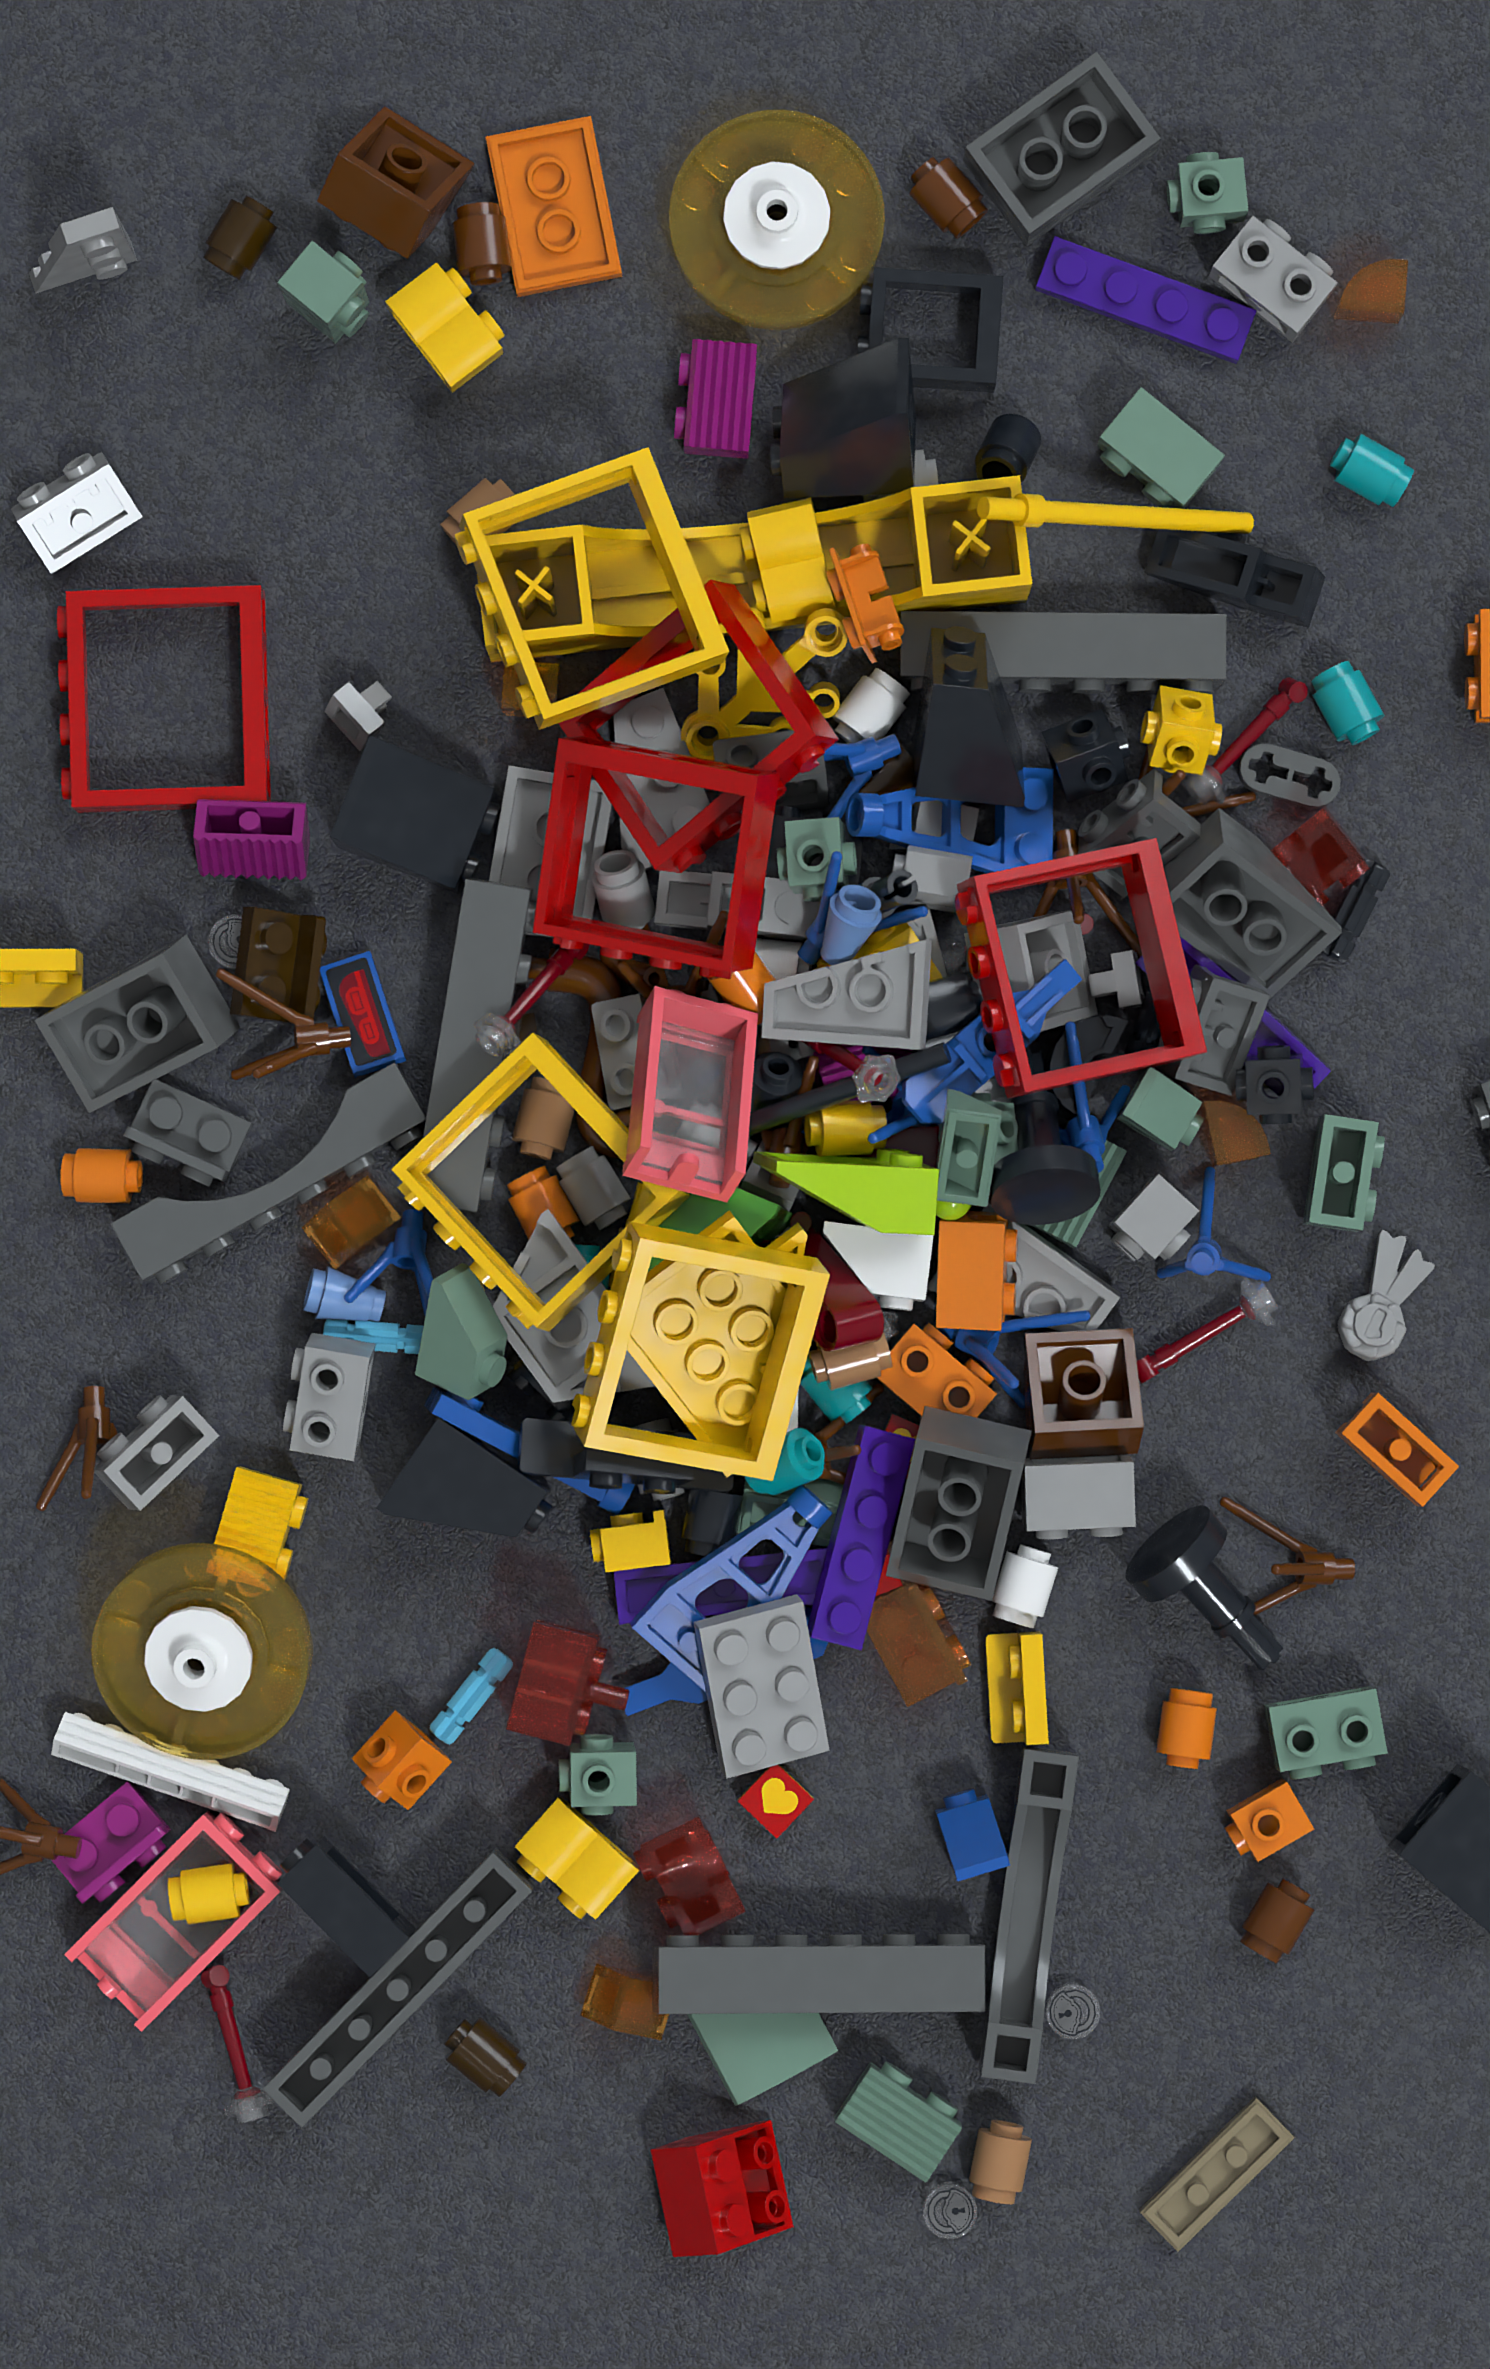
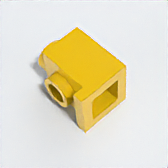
[590,1509,671,1573]

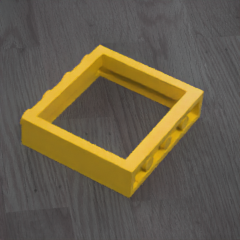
[455,447,729,730]
[391,1033,691,1332]
[571,1221,830,1481]

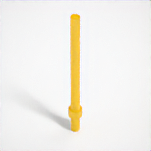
[977,493,1254,534]

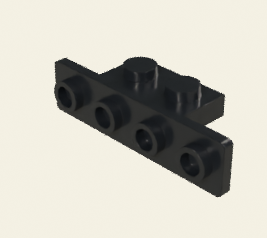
[518,1418,734,1494]

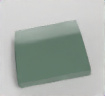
[687,2013,838,2105]

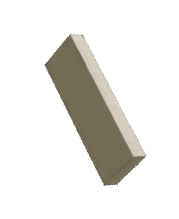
[1139,2096,1295,2252]

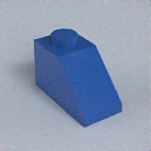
[935,1789,1010,1881]

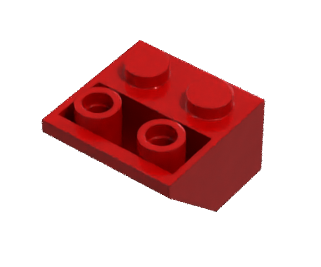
[651,2120,794,2257]

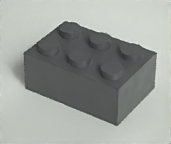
[963,52,1161,247]
[886,1406,1032,1601]

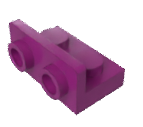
[51,1781,171,1904]

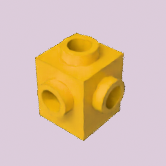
[1140,685,1222,775]

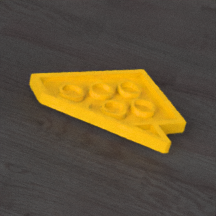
[597,1210,808,1478]

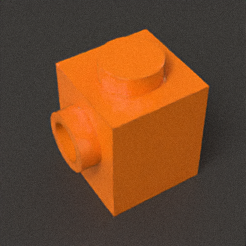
[1224,1778,1314,1862]

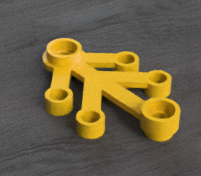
[681,607,848,761]

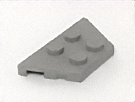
[493,1209,655,1403]

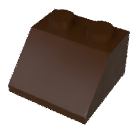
[317,106,475,259]
[1024,1328,1144,1460]

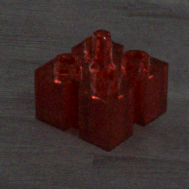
[506,1618,630,1746]

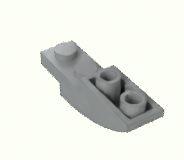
[654,871,820,942]

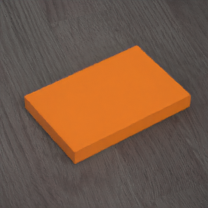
[486,116,622,297]

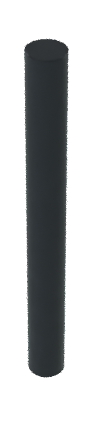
[749,1042,951,1136]

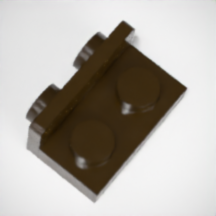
[230,907,327,1023]

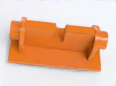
[826,544,904,664]

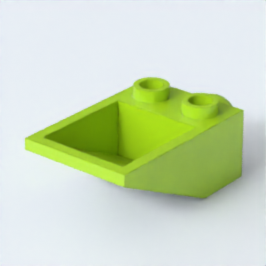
[753,1148,971,1235]

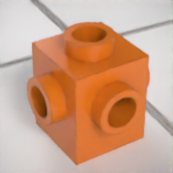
[351,1710,452,1810]

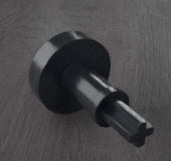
[990,1049,1101,1225]
[1125,1505,1283,1670]

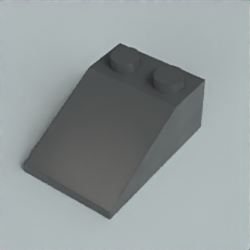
[1163,808,1342,999]
[34,934,241,1113]

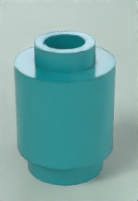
[1330,433,1414,507]
[1311,661,1385,746]
[800,1357,873,1424]
[745,1428,825,1495]

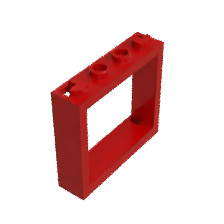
[558,579,839,873]
[57,585,271,813]
[533,736,780,979]
[955,838,1207,1099]

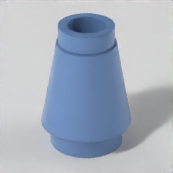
[820,885,882,965]
[303,1266,386,1322]

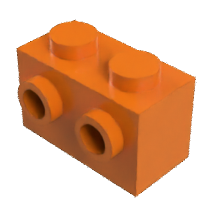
[877,1323,997,1418]

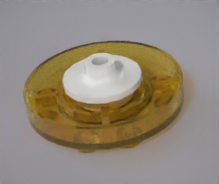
[669,110,885,330]
[91,1543,313,1760]

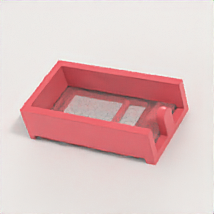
[622,986,758,1203]
[64,1811,283,2032]

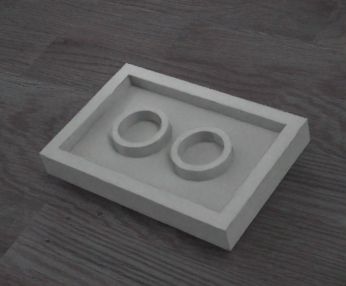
[489,766,612,939]
[693,1594,830,1779]

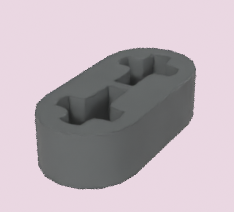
[1238,744,1341,809]

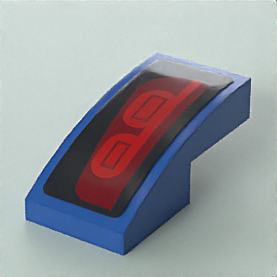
[320,951,406,1078]

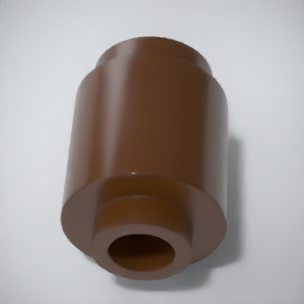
[909,157,988,239]
[453,202,512,286]
[1240,1878,1315,1964]

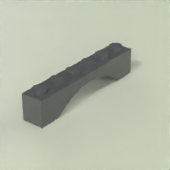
[111,1063,426,1285]
[979,1745,1079,2084]

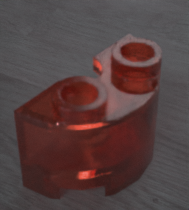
[1270,807,1370,906]
[633,1815,746,1935]

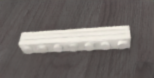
[51,1712,290,1832]

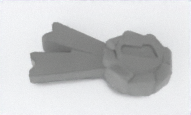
[1338,1230,1435,1361]

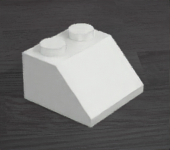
[822,1221,934,1311]

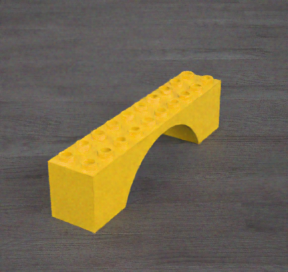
[477,475,1032,662]

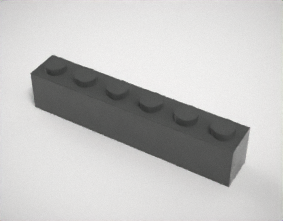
[899,611,1227,694]
[423,878,537,1212]
[263,1848,535,2128]
[652,1933,985,2014]

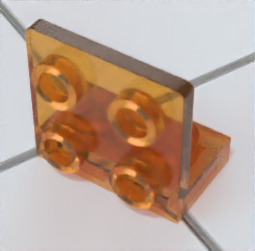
[867,1582,972,1707]

